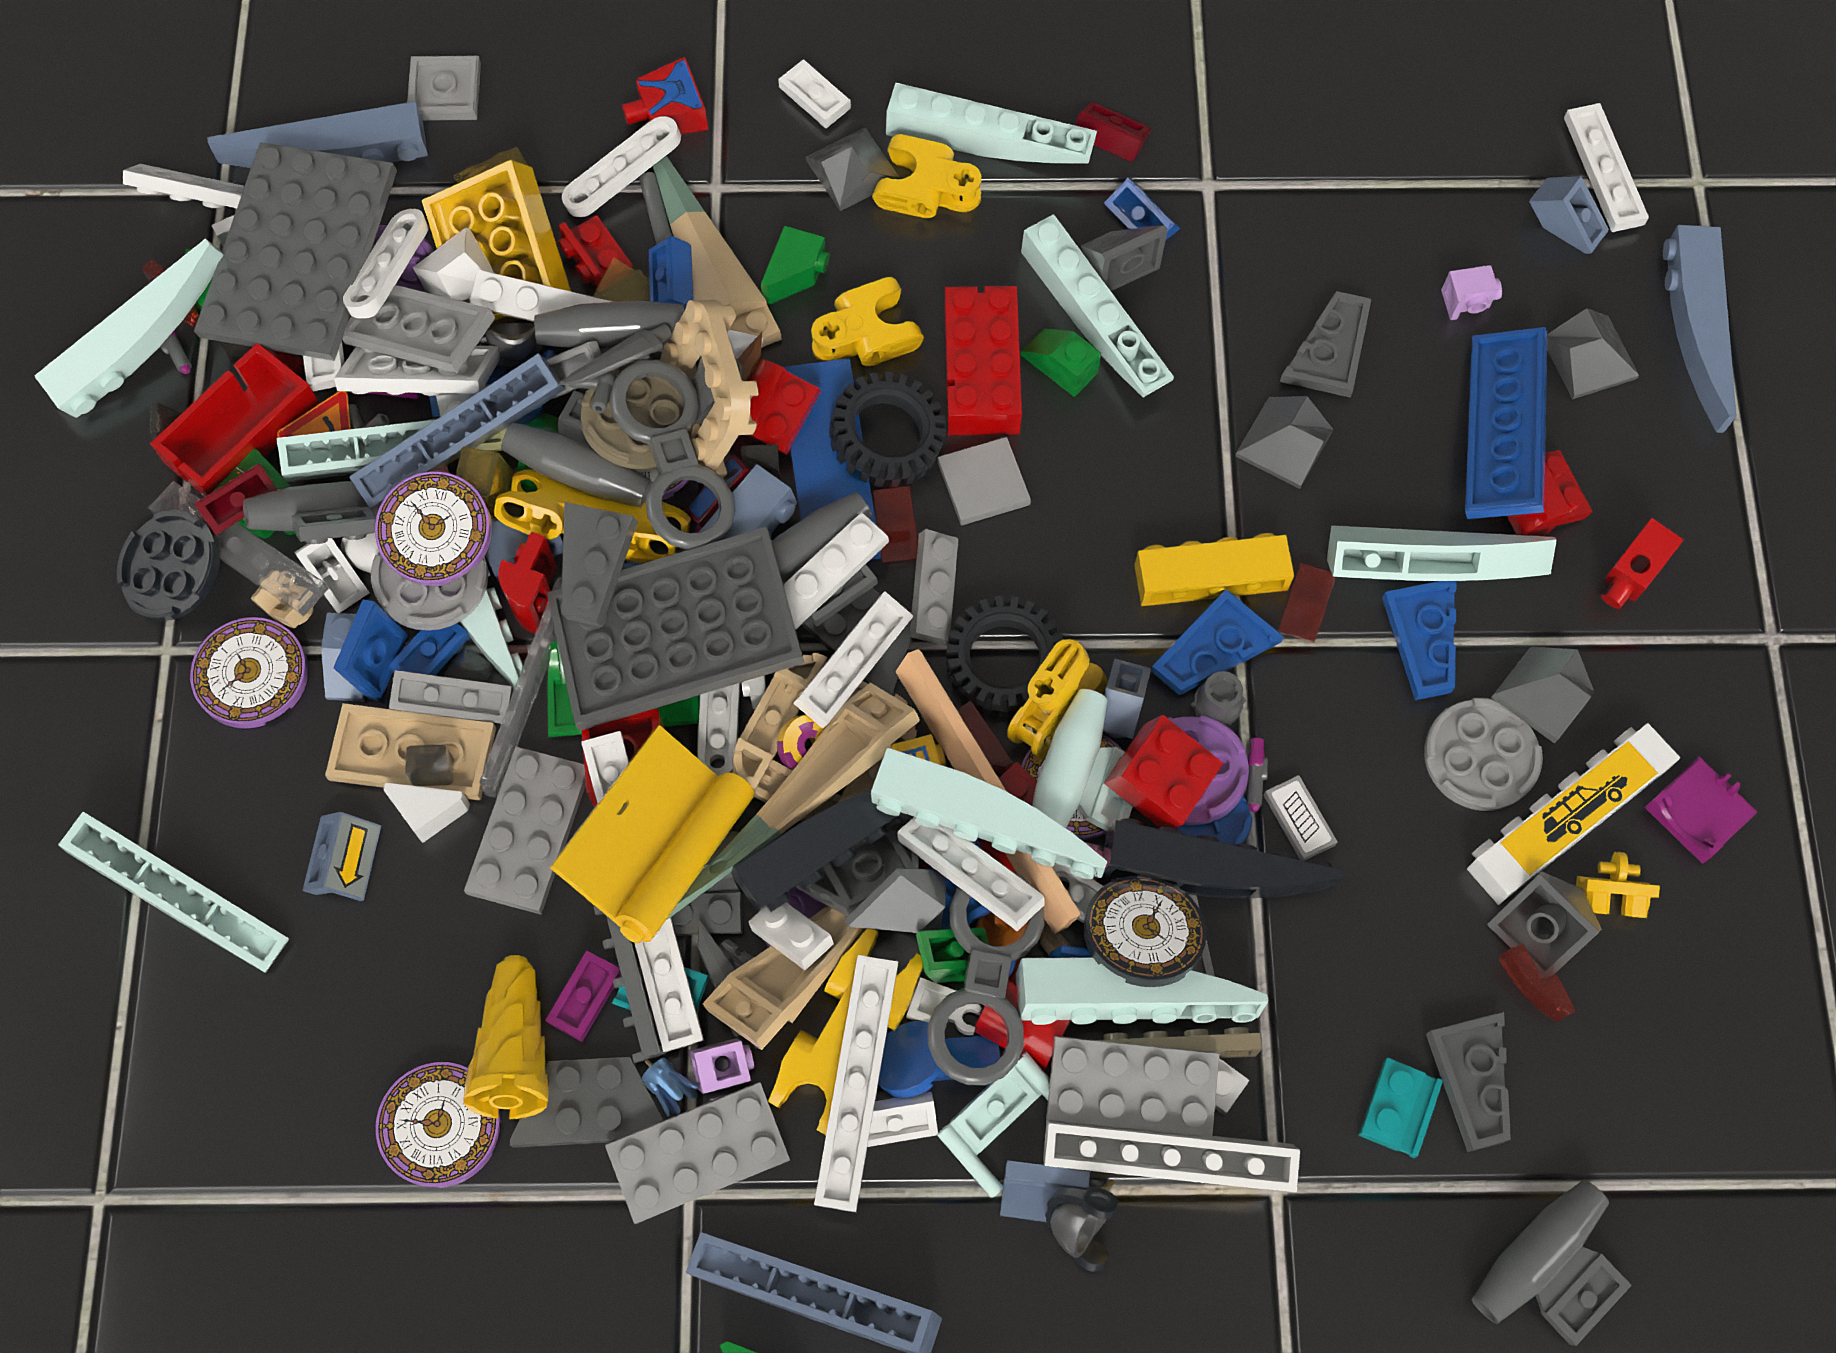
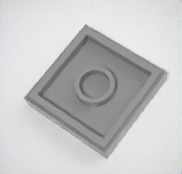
[407,56,481,120]
[938,437,1031,526]

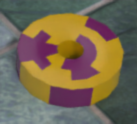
[777,715,828,770]

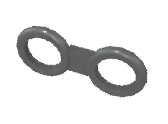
[609,360,735,550]
[928,871,1044,1085]

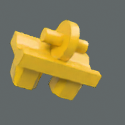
[1576,851,1660,918]

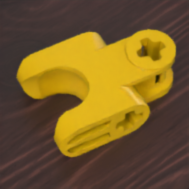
[872,134,981,218]
[811,277,924,366]
[1007,639,1108,759]

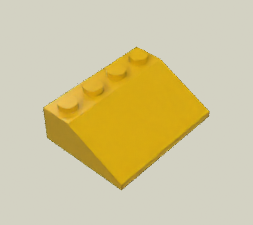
[422,160,571,324]

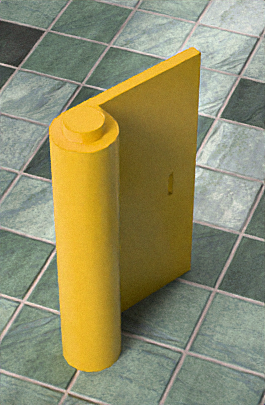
[549,725,755,943]

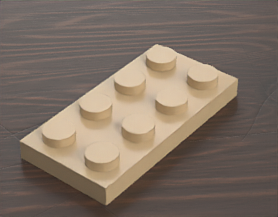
[325,703,496,800]

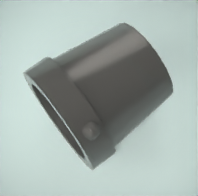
[1191,671,1246,726]

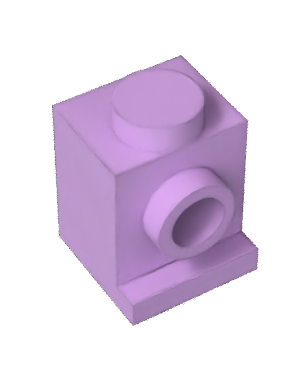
[1441,265,1502,320]
[689,1038,754,1094]

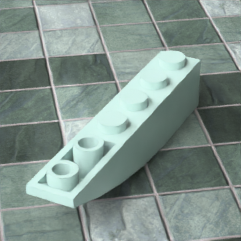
[886,83,1097,163]
[1021,214,1174,397]
[1327,526,1557,581]
[460,570,526,691]
[871,748,1107,879]
[1015,958,1268,1025]

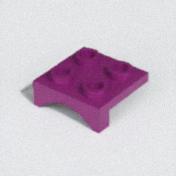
[1644,756,1758,864]

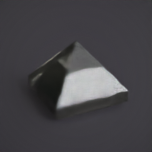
[442,646,495,682]

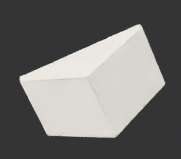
[294,538,369,613]
[384,783,470,843]

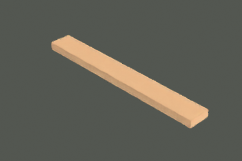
[895,649,1081,935]

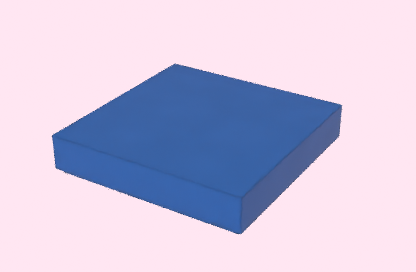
[333,599,408,702]

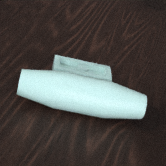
[1032,689,1133,831]

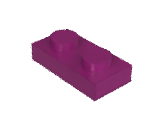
[545,951,621,1042]

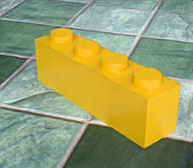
[1134,533,1294,606]

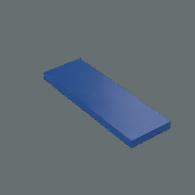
[1465,327,1547,519]
[784,358,881,560]

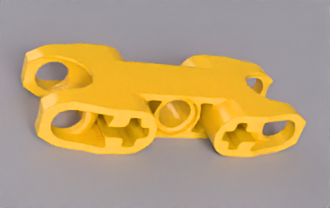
[494,469,691,563]
[768,928,923,1135]

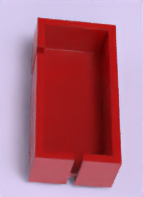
[944,286,1022,436]
[150,343,320,497]

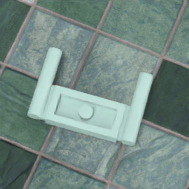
[937,1052,1050,1198]

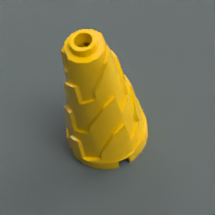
[463,955,549,1119]

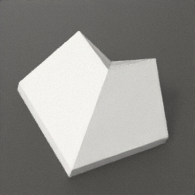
[413,227,495,303]

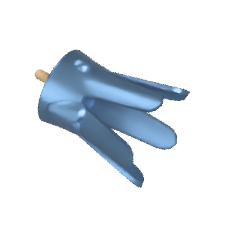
[642,1058,699,1117]

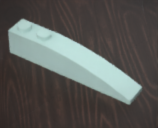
[35,239,224,418]
[277,420,507,482]
[58,812,289,973]

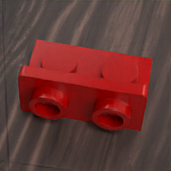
[558,216,635,293]

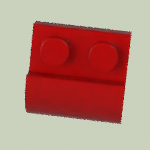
[745,359,821,455]
[1507,450,1593,536]
[498,532,557,636]
[974,959,1071,1070]

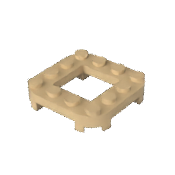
[660,300,759,478]
[732,653,917,822]

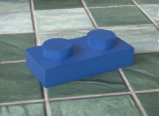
[388,623,470,676]

